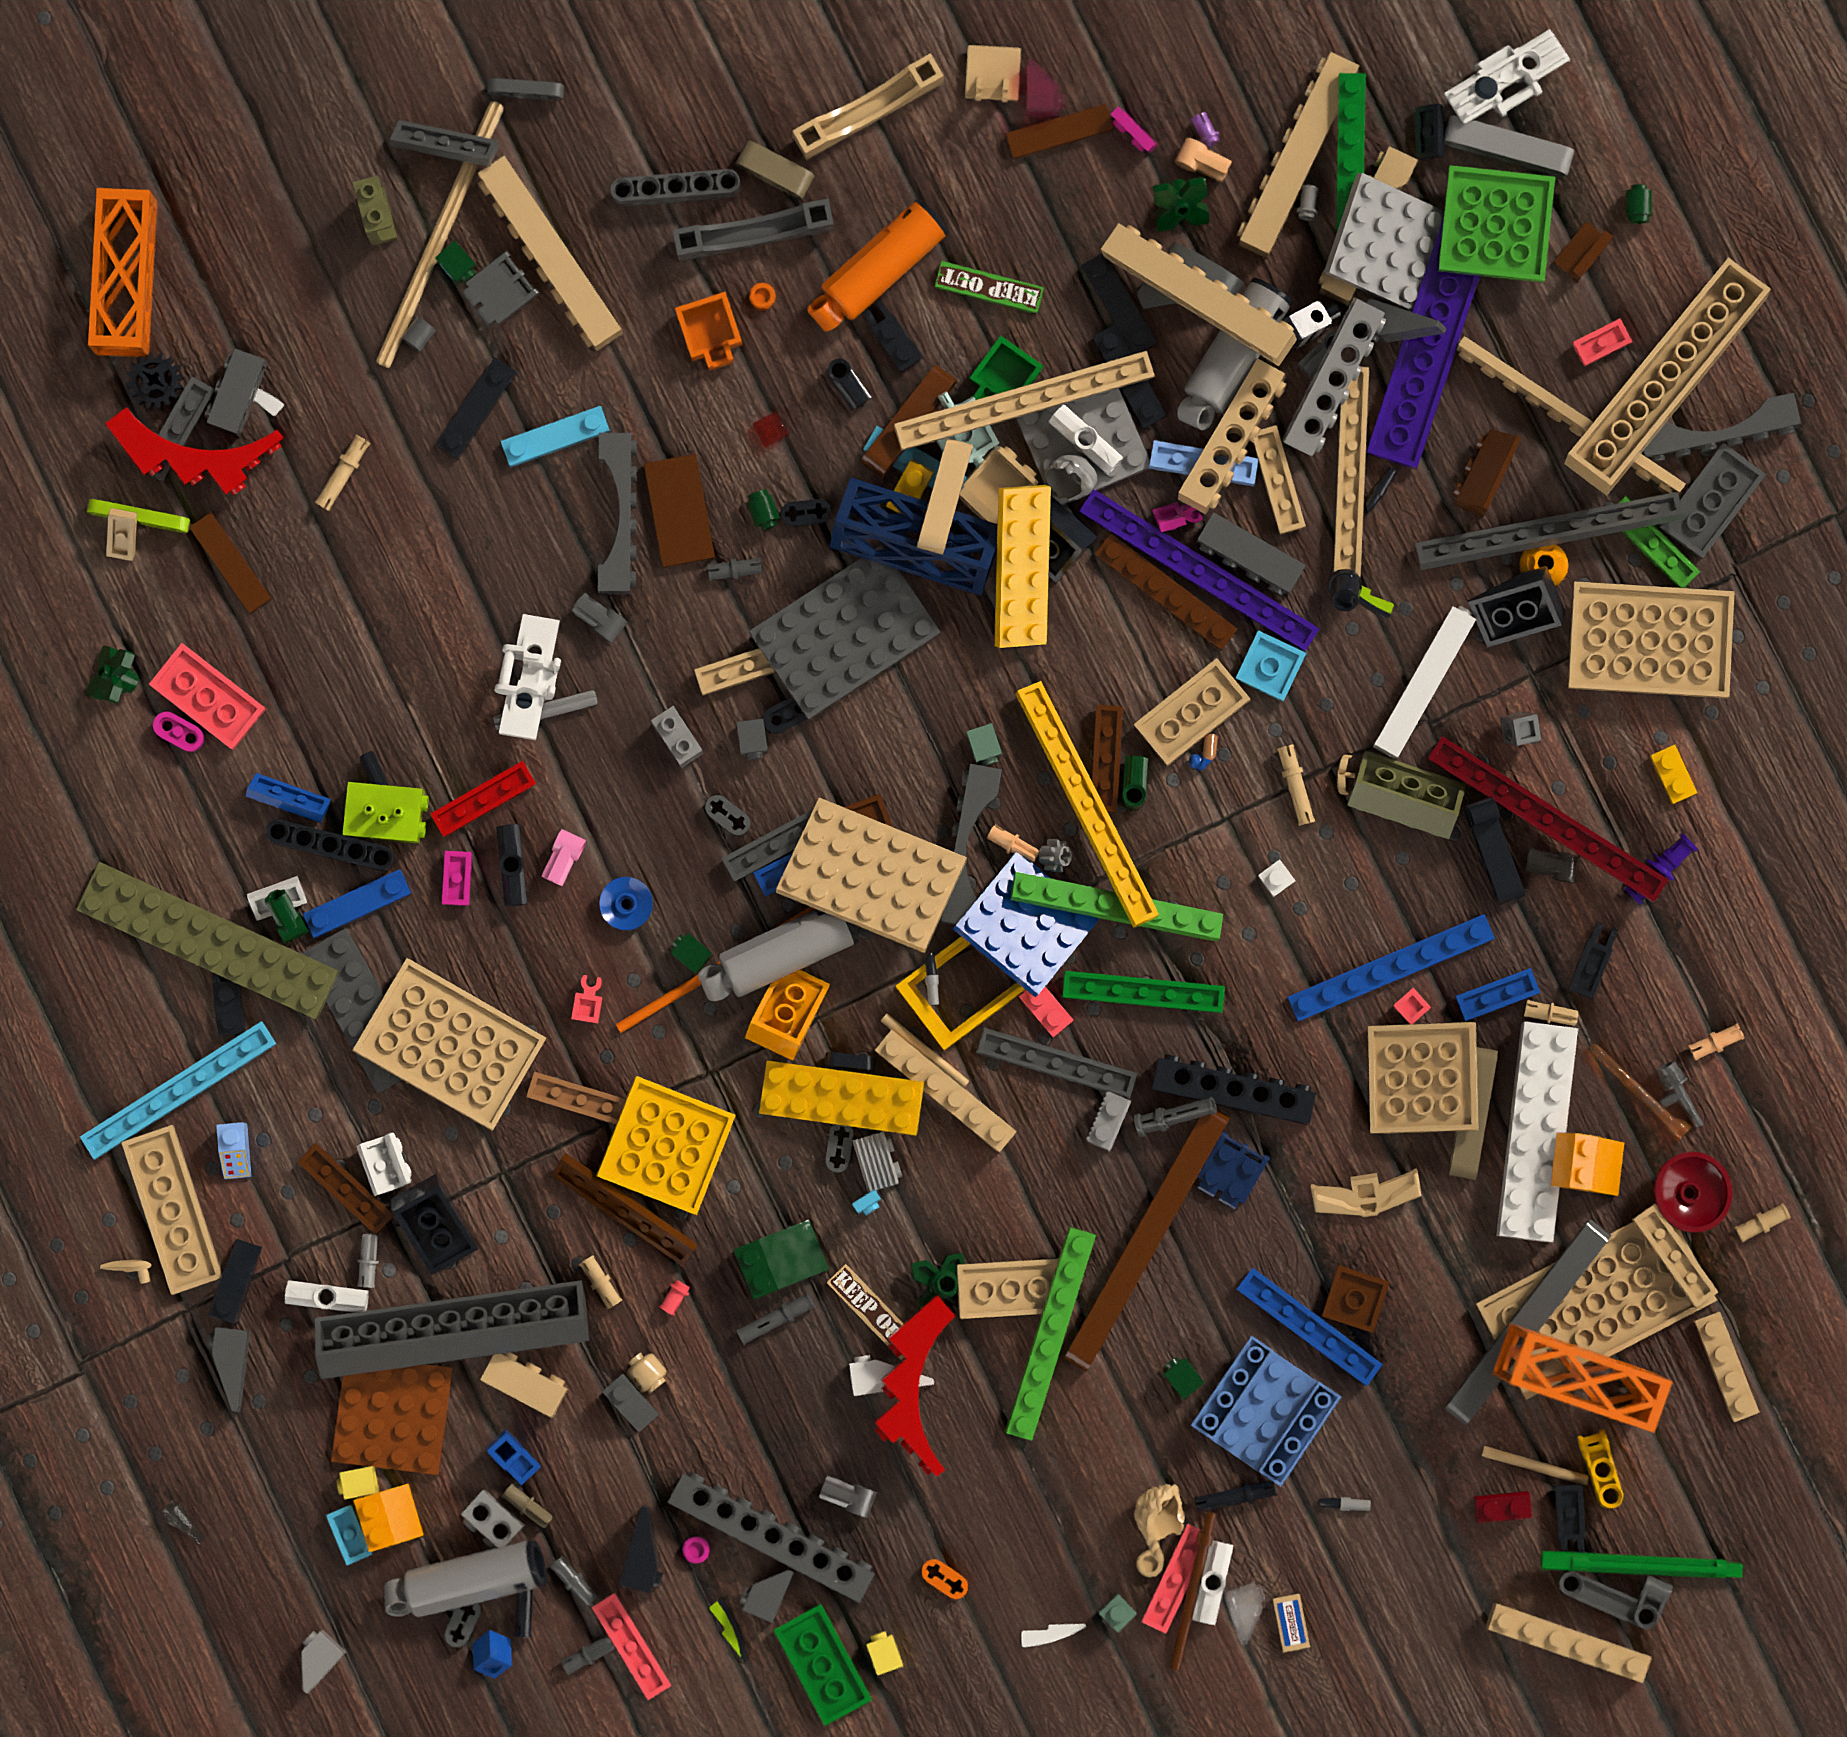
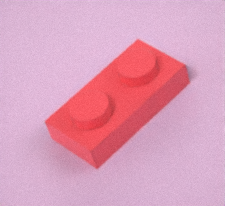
[1572,319,1632,367]
[1019,987,1074,1038]

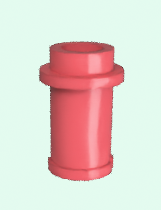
[659,1279,690,1316]

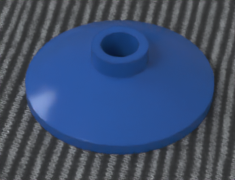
[599,877,653,930]

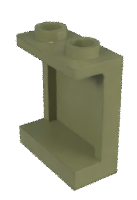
[353,176,398,246]

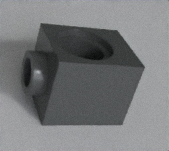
[1500,711,1541,746]
[737,719,768,760]

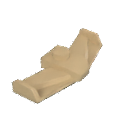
[1311,1168,1422,1217]

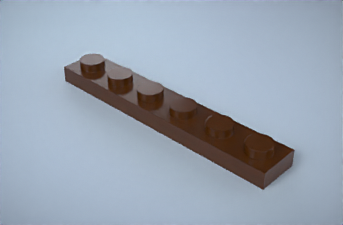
[1095,533,1238,651]
[552,1153,698,1267]

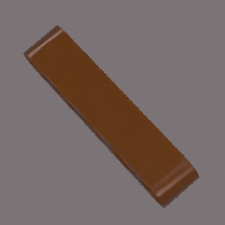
[861,365,957,478]

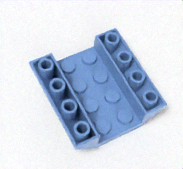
[1191,1336,1341,1486]

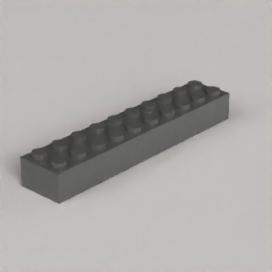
[315,1280,589,1379]

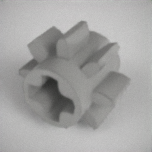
[1038,839,1072,872]

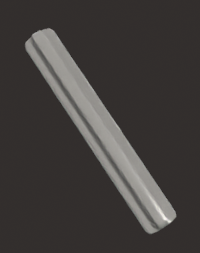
[493,690,597,730]

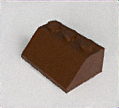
[1453,429,1522,518]

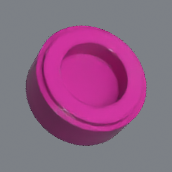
[683,1536,710,1564]

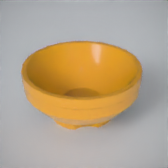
[1519,544,1568,587]

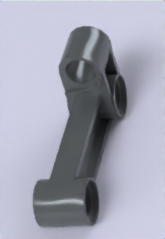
[1557,1571,1673,1629]

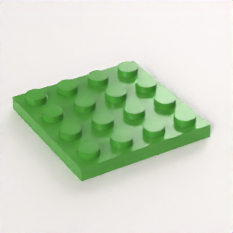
[1438,165,1555,283]

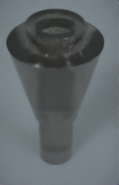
[161,1500,205,1545]

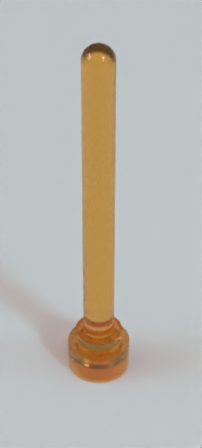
[1589,1044,1691,1142]

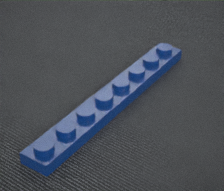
[1287,914,1495,1022]

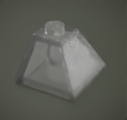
[1223,1581,1266,1646]

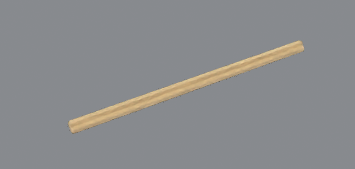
[377,101,503,368]

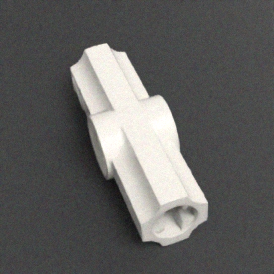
[1048,404,1123,475]
[285,1280,369,1313]
[1192,1541,1233,1625]

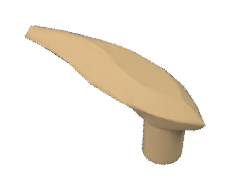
[100,1260,151,1284]

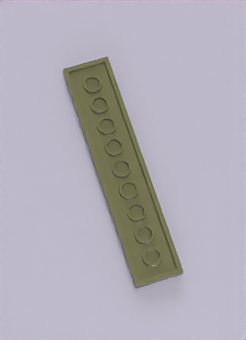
[76,862,340,1020]

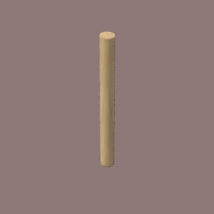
[881,1013,969,1088]
[1481,1446,1588,1486]

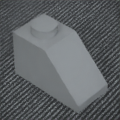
[302,1630,346,1694]

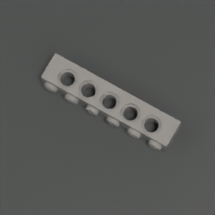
[1282,297,1386,456]

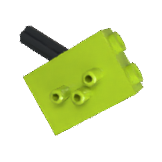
[343,751,429,844]

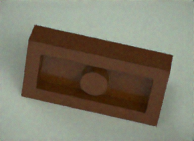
[1554,222,1614,282]

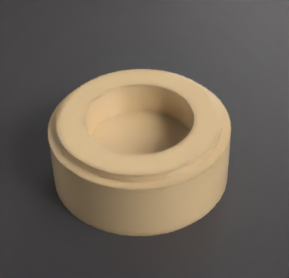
[1136,1550,1163,1577]

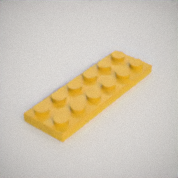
[995,485,1051,648]
[759,1061,924,1136]

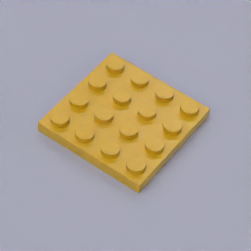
[596,1076,736,1215]

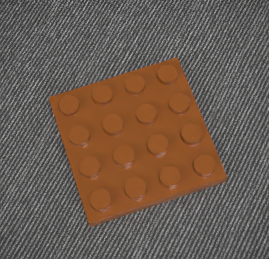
[331,1364,453,1475]

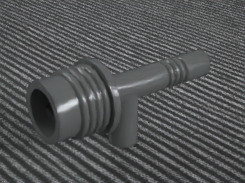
[1656,1061,1704,1129]

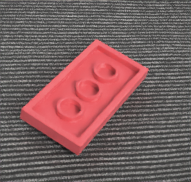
[149,643,266,750]

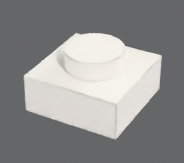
[1258,860,1295,897]

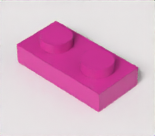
[1111,107,1158,152]
[442,851,472,906]

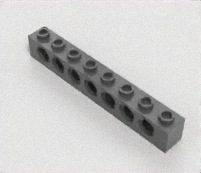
[668,1471,875,1603]

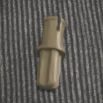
[502,1483,552,1528]

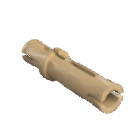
[315,435,371,511]
[1277,744,1315,826]

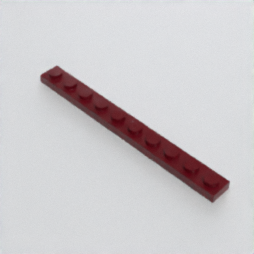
[1428,736,1669,903]

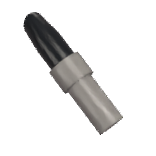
[925,953,939,1005]
[1319,1497,1371,1511]

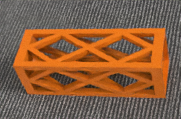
[88,188,157,357]
[1492,1323,1672,1433]

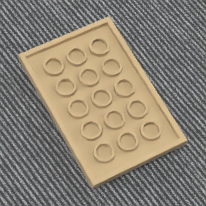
[1568,582,1735,698]
[776,798,967,953]
[353,958,546,1131]

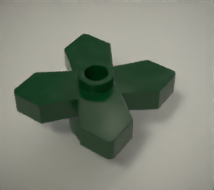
[1152,177,1210,232]
[86,646,138,704]
[910,1253,965,1309]

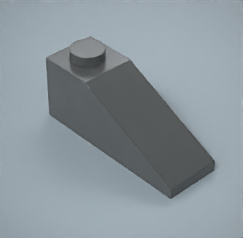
[1357,298,1446,343]
[209,1327,251,1412]

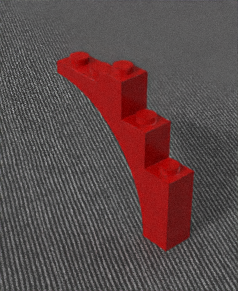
[105,407,283,496]
[874,1295,955,1477]

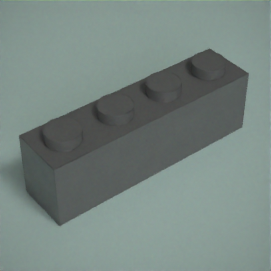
[1196,512,1306,597]

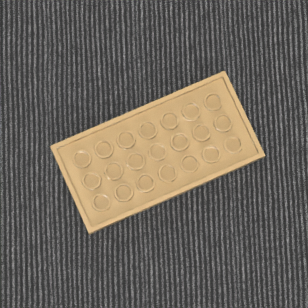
[1476,1221,1717,1400]

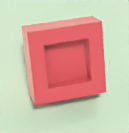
[1393,988,1431,1025]

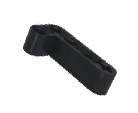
[1464,796,1525,905]

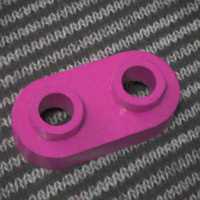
[153,712,204,752]

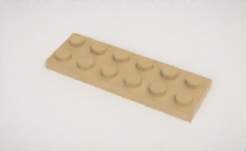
[121,1125,223,1295]

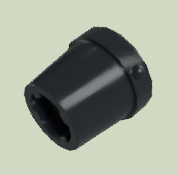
[1327,569,1362,612]

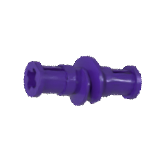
[1624,833,1698,905]

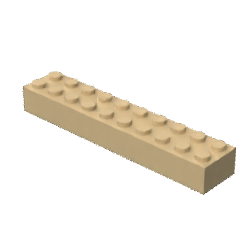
[1564,258,1771,496]

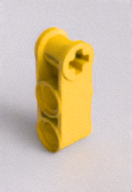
[1577,1429,1623,1509]

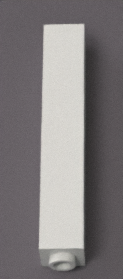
[1373,606,1476,760]

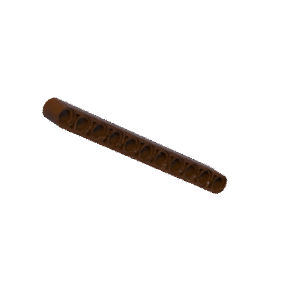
[1063,1109,1230,1372]

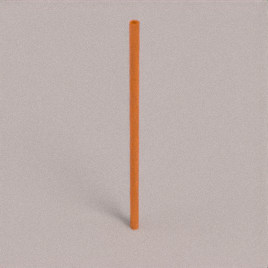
[615,907,816,1033]

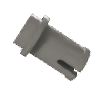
[1297,185,1319,221]

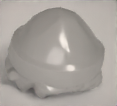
[1044,455,1097,501]

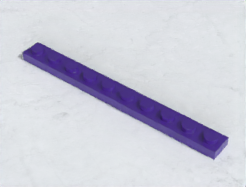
[1079,489,1319,652]

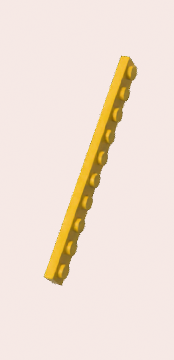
[1016,681,1159,928]

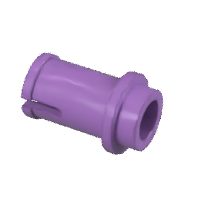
[1191,112,1220,148]

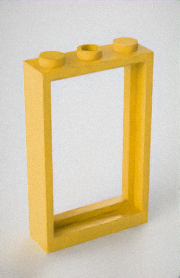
[896,936,1026,1051]

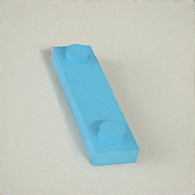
[501,406,610,467]

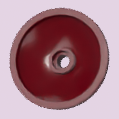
[1654,1152,1733,1233]

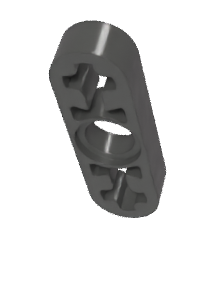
[487,78,564,101]

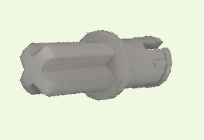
[357,1234,379,1288]

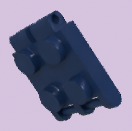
[1197,1131,1270,1209]

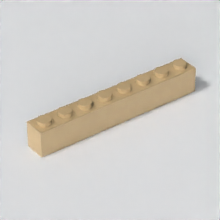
[1237,52,1359,258]
[478,156,623,351]
[1101,223,1297,366]

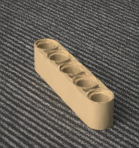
[917,438,973,555]

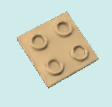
[965,45,1021,102]

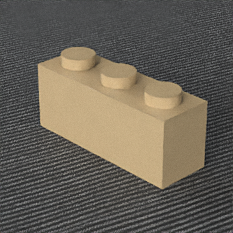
[480,1352,568,1418]

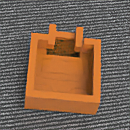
[675,292,742,371]

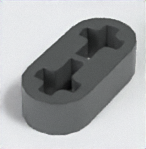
[705,795,751,836]
[826,1124,854,1173]
[445,1603,481,1647]

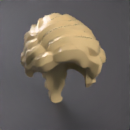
[1134,1484,1185,1562]

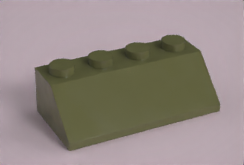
[1347,750,1466,839]

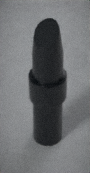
[1364,467,1398,514]

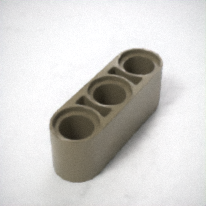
[735,140,815,200]

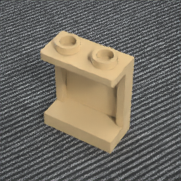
[959,446,1039,524]

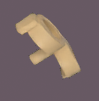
[1337,755,1355,795]

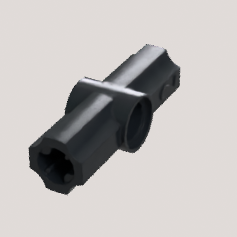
[496,824,528,907]

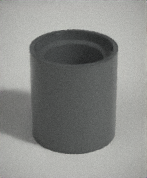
[401,317,436,352]

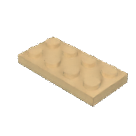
[1134,658,1250,767]
[956,1259,1058,1319]

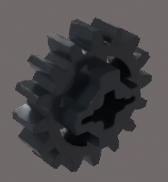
[126,352,184,411]

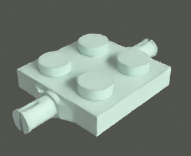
[937,391,999,467]

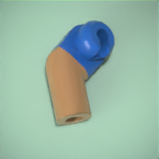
[1188,734,1218,771]

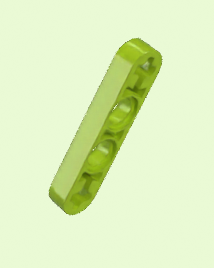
[86,499,190,533]

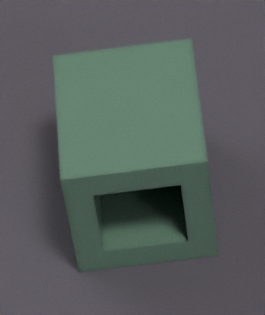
[967,723,1002,766]
[1098,1593,1137,1632]

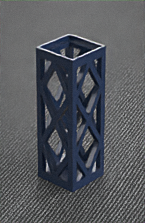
[830,477,998,596]

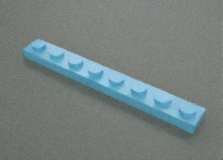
[80,1021,277,1160]

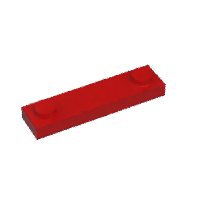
[431,761,537,838]

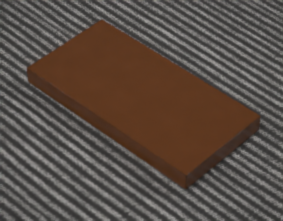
[644,454,715,568]

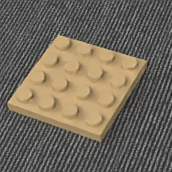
[1368,1022,1479,1134]

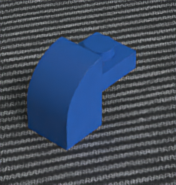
[485,1429,541,1485]

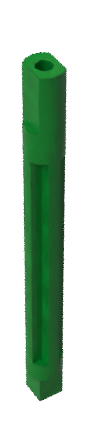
[1540,1551,1743,1578]

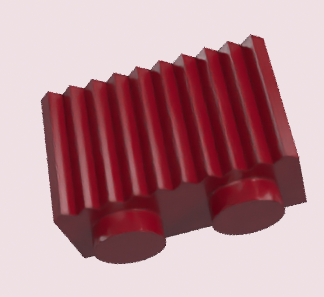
[1473,1491,1532,1524]

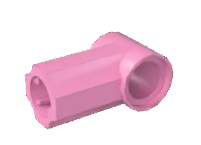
[542,829,586,887]

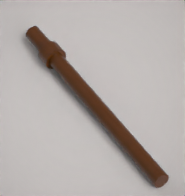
[1169,1511,1216,1670]

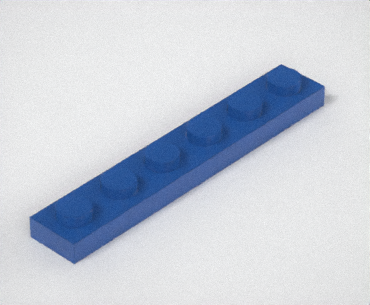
[1236,1268,1383,1386]

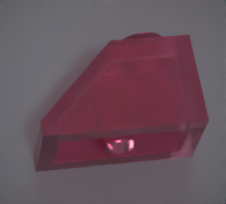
[1027,59,1064,118]

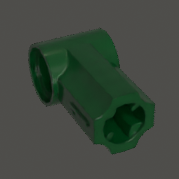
[1122,756,1148,811]
[264,889,309,944]

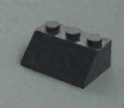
[1038,484,1097,583]

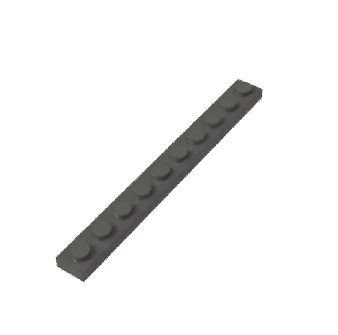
[1415,492,1683,570]

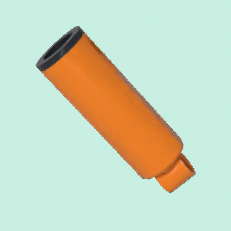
[807,198,949,332]

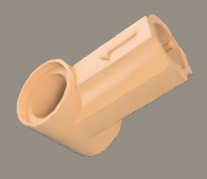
[1175,138,1232,183]

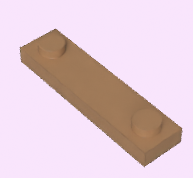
[526,1072,626,1124]

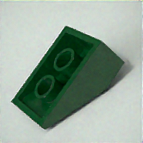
[733,1220,829,1300]

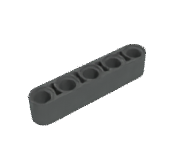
[610,169,741,207]

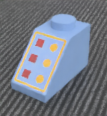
[216,1122,251,1179]

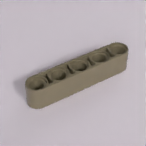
[1448,1047,1498,1180]

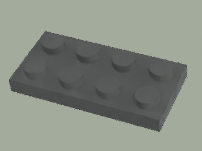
[1659,443,1766,560]

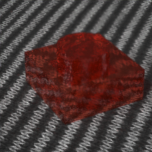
[753,411,789,448]

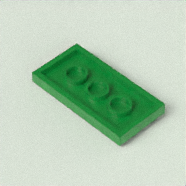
[774,1604,872,1726]

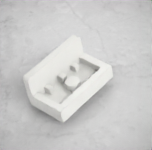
[356,1132,411,1197]

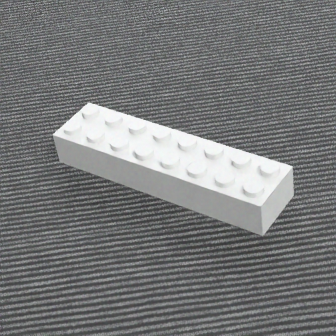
[1496,1022,1578,1243]

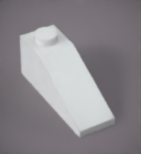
[849,1355,934,1396]

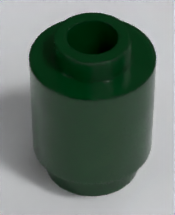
[1625,184,1652,224]
[747,489,780,531]

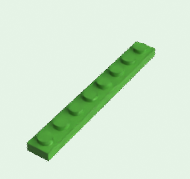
[1010,872,1223,942]
[1005,1226,1096,1441]

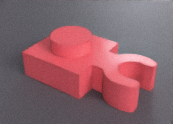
[571,975,603,1024]

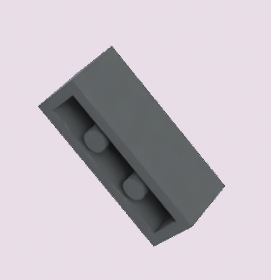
[205,349,267,438]

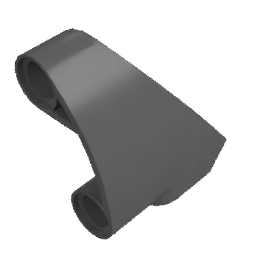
[1137,242,1244,309]

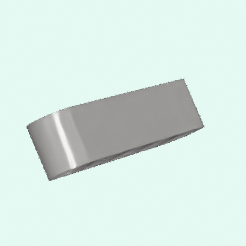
[1444,116,1574,177]

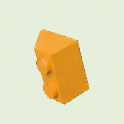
[354,1484,424,1552]

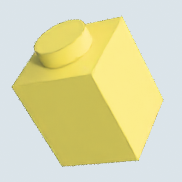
[337,1466,379,1499]
[867,1631,903,1675]

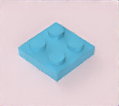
[1235,631,1306,702]

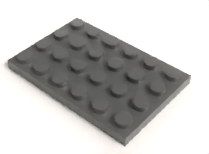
[749,545,941,720]

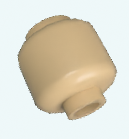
[626,1353,666,1394]

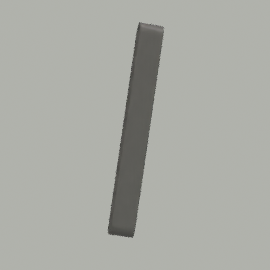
[1444,1219,1611,1425]

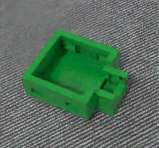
[969,335,1044,400]

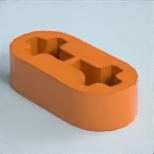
[922,1559,968,1599]

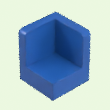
[473,1630,512,1678]

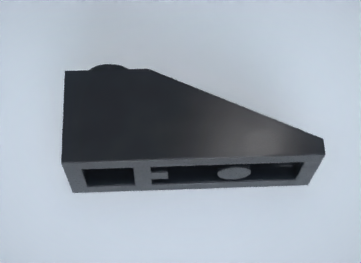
[208,1239,263,1324]

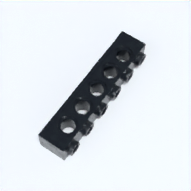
[1151,1054,1316,1125]

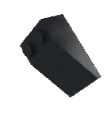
[1468,566,1566,647]
[390,1174,478,1275]
[619,1504,663,1594]

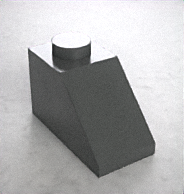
[602,1374,660,1432]
[740,1569,794,1622]

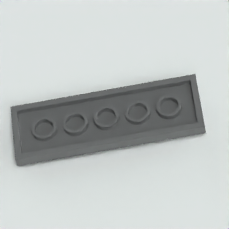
[301,928,403,1094]

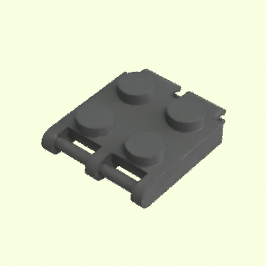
[462,251,540,327]

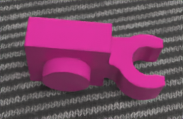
[1152,502,1203,532]

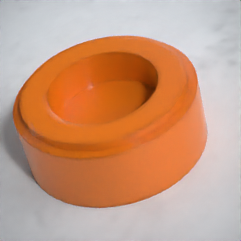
[749,283,776,311]

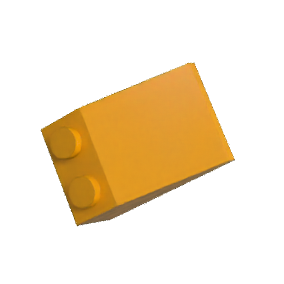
[745,970,830,1061]
[1551,1132,1624,1196]

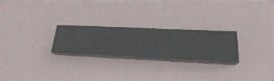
[976,1027,1137,1099]

